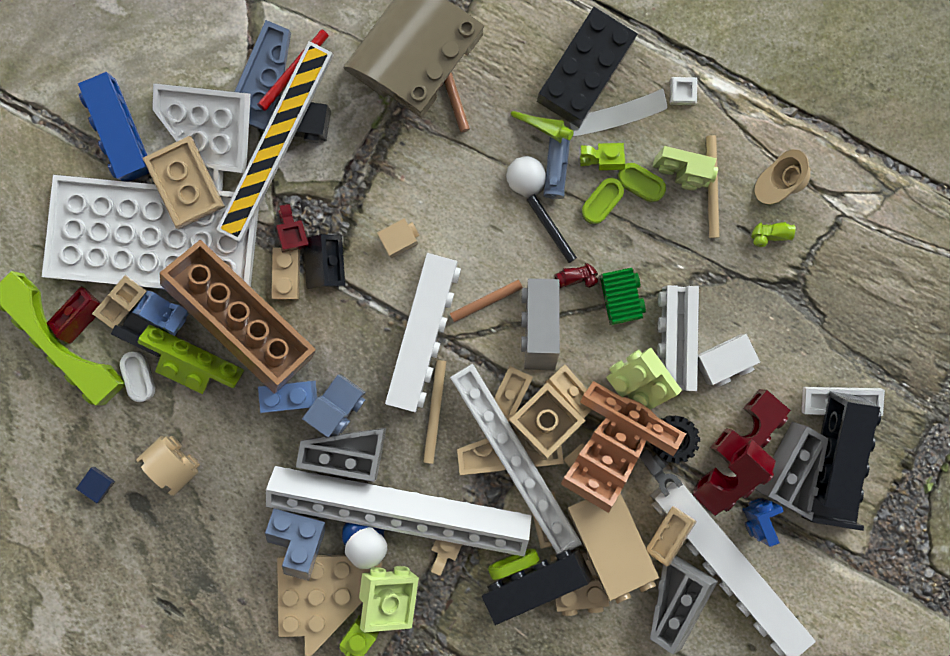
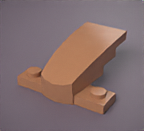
[561,381,686,513]

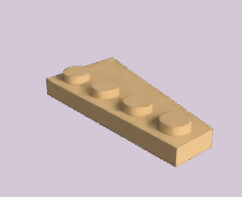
[457,429,564,476]

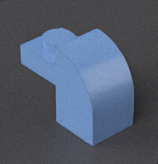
[132,291,189,336]

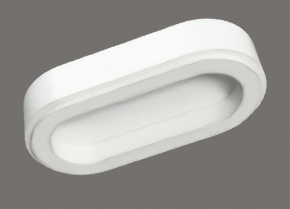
[120,352,155,402]

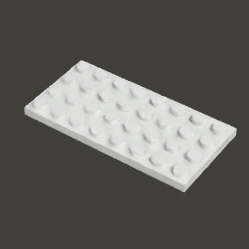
[42,175,259,289]

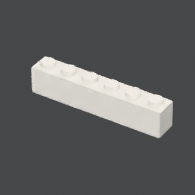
[385,253,461,412]

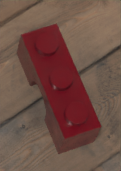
[710,389,791,464]
[692,440,776,516]

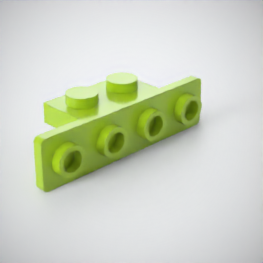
[138,325,244,394]

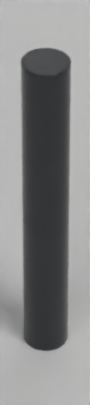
[527,194,577,263]

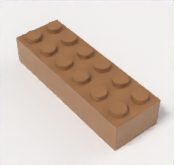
[160,239,316,394]

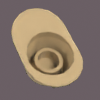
[755,149,811,205]

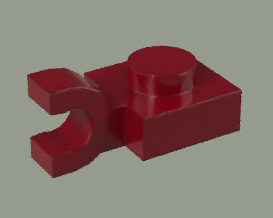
[276,204,308,253]

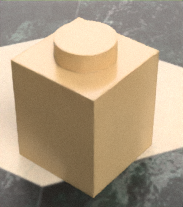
[377,218,420,258]

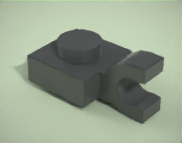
[639,450,683,497]

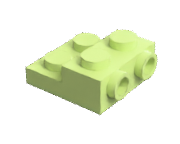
[653,146,718,190]
[606,348,682,410]
[359,566,419,633]

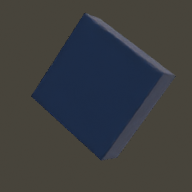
[76,467,115,504]

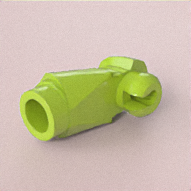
[751,222,796,247]

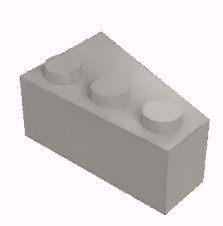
[521,279,560,370]
[755,422,828,521]
[296,427,387,482]
[650,555,718,655]

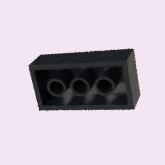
[537,7,638,128]
[814,391,881,512]

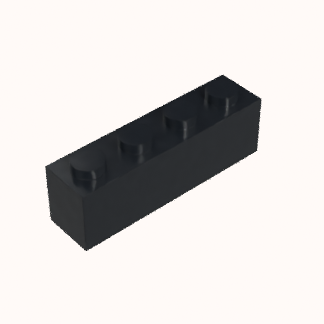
[481,548,594,625]

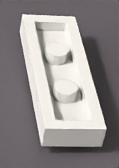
[802,387,885,416]

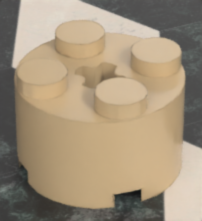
[136,436,200,496]

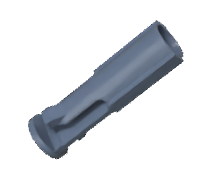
[543,137,570,199]

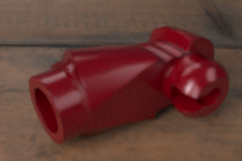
[554,263,598,288]

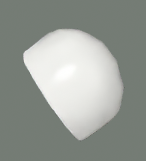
[506,156,546,197]
[345,527,388,569]

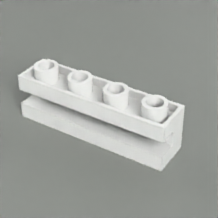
[657,285,699,391]

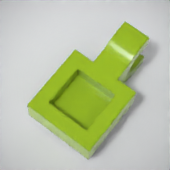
[580,143,625,171]

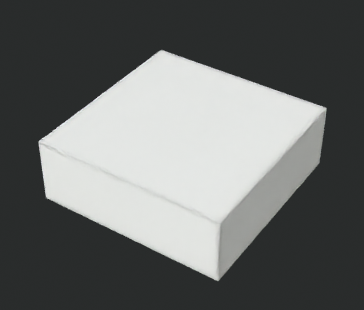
[670,77,697,105]

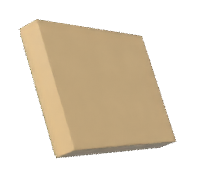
[143,136,225,229]

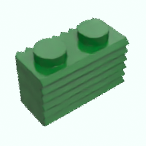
[599,268,646,325]

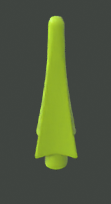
[511,111,574,143]

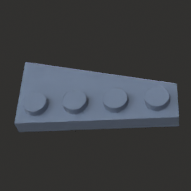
[235,20,291,131]

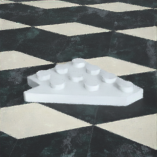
[153,84,250,191]

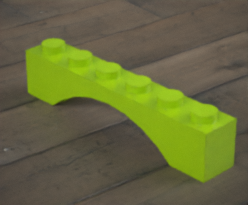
[0,271,125,406]

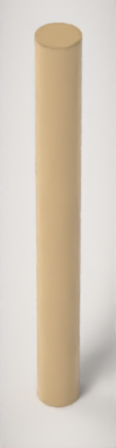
[706,135,720,238]
[423,360,446,464]

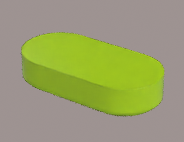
[617,163,666,202]
[581,178,624,224]
[488,548,540,580]

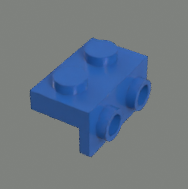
[743,498,784,547]

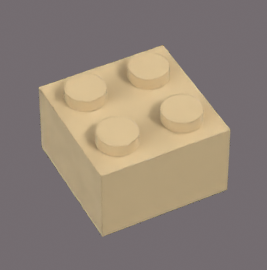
[509,382,586,460]

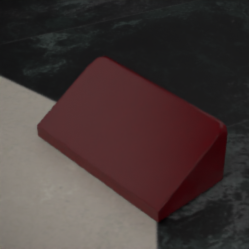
[47,286,101,344]

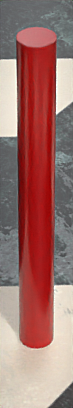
[257,29,329,111]

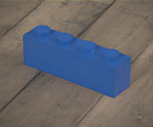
[78,72,149,182]

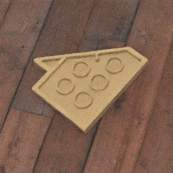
[277,554,382,656]

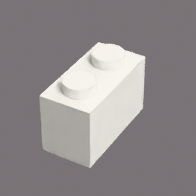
[698,334,760,387]

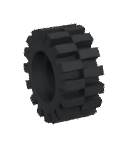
[650,415,700,463]

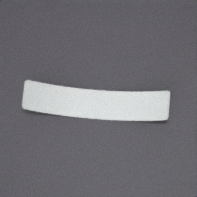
[570,89,667,136]

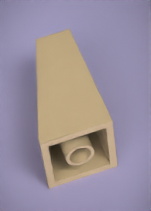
[568,492,659,604]

